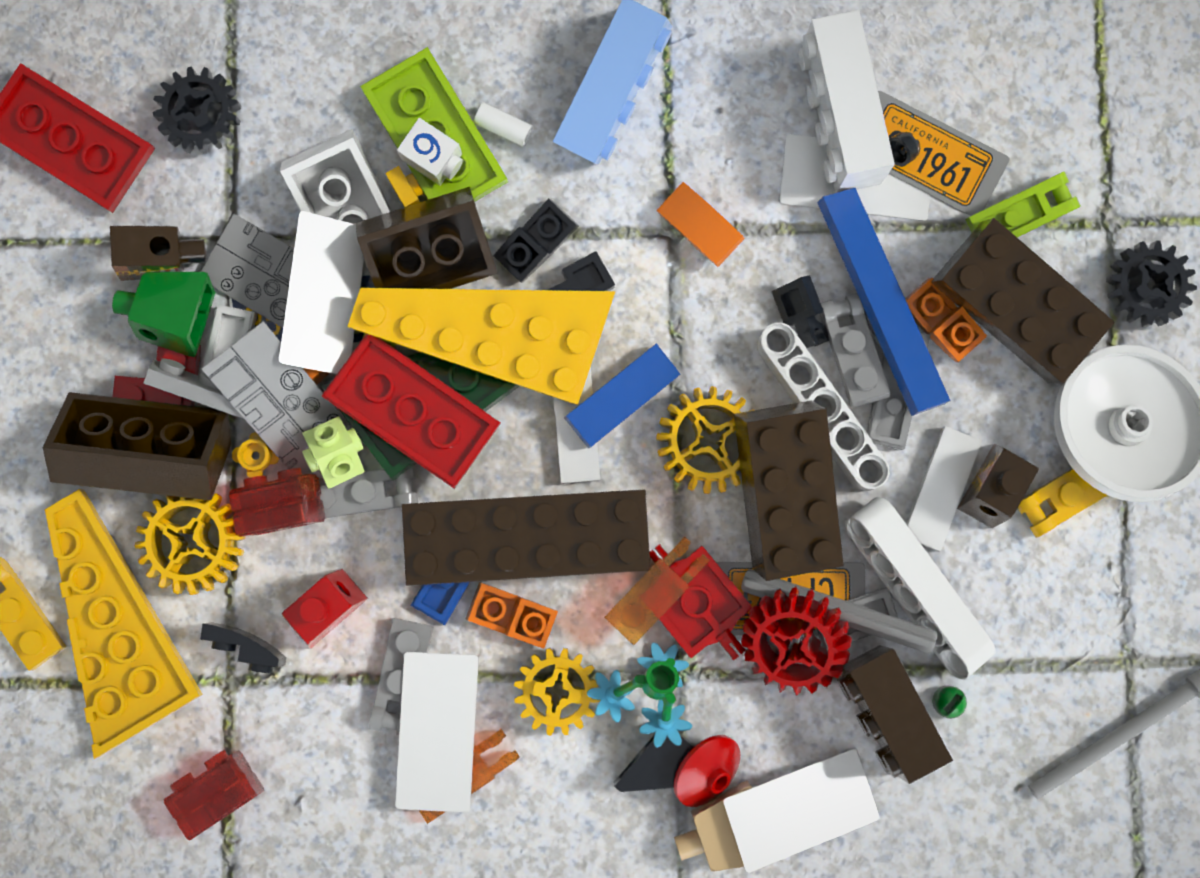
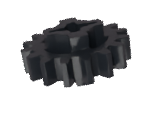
[153,66,241,154]
[1106,240,1197,327]

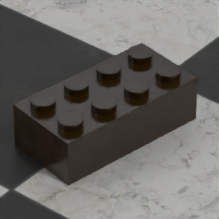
[931,218,1115,384]
[42,392,231,500]
[734,401,844,581]

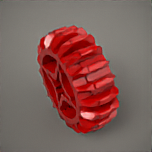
[741,586,852,696]

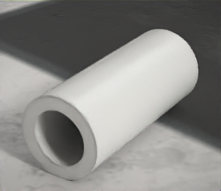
[474,102,533,147]

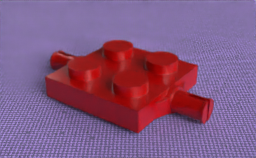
[640,544,752,660]

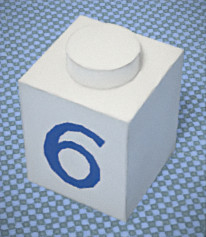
[397,118,463,186]

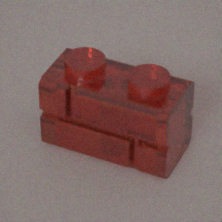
[229,468,326,537]
[163,750,265,841]

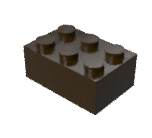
[356,187,498,289]
[837,645,953,784]

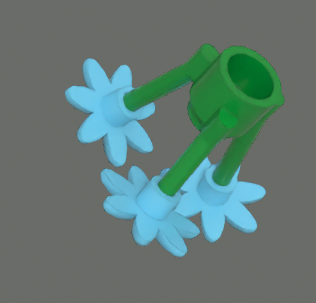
[587,643,692,748]

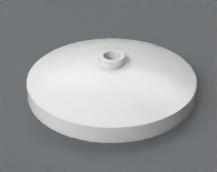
[1054,345,1200,502]

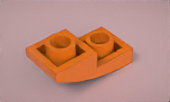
[656,182,745,267]
[905,278,987,362]
[465,582,558,649]

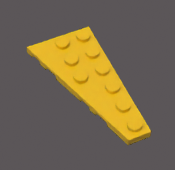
[347,288,616,405]
[45,489,203,759]

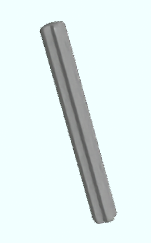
[741,569,937,654]

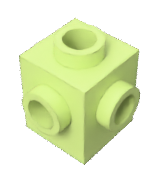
[302,416,365,489]

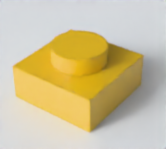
[385,166,424,207]

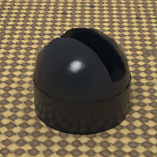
[889,132,921,167]

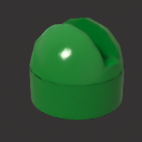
[932,685,967,719]

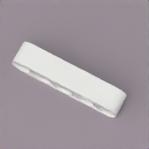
[757,322,890,491]
[845,497,995,680]

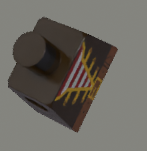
[110,226,206,281]
[957,444,1039,528]

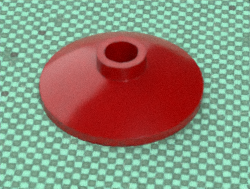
[674,735,741,807]

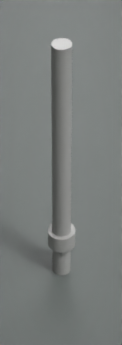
[1028,669,1200,800]

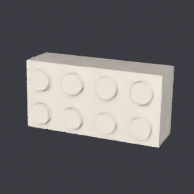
[798,10,895,193]

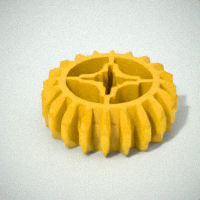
[656,386,754,494]
[134,493,245,595]

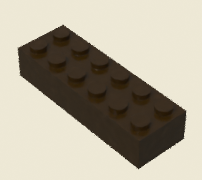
[402,489,651,586]

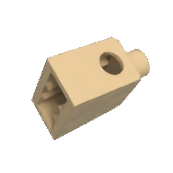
[674,781,752,871]

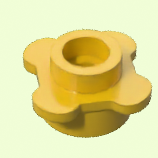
[232,432,280,479]

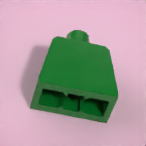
[112,272,216,357]

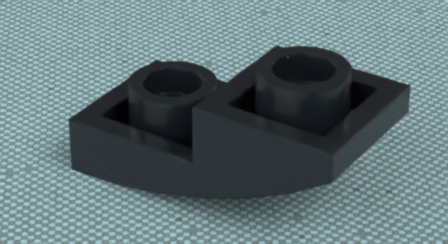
[493,198,579,283]
[200,622,287,673]

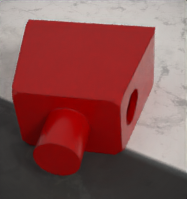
[281,569,368,649]

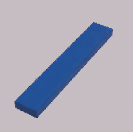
[817,188,951,416]

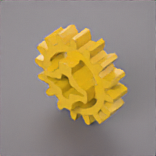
[514,648,600,736]

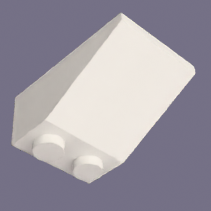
[280,129,392,264]

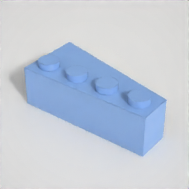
[553,0,672,164]

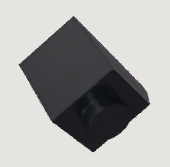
[614,732,695,792]

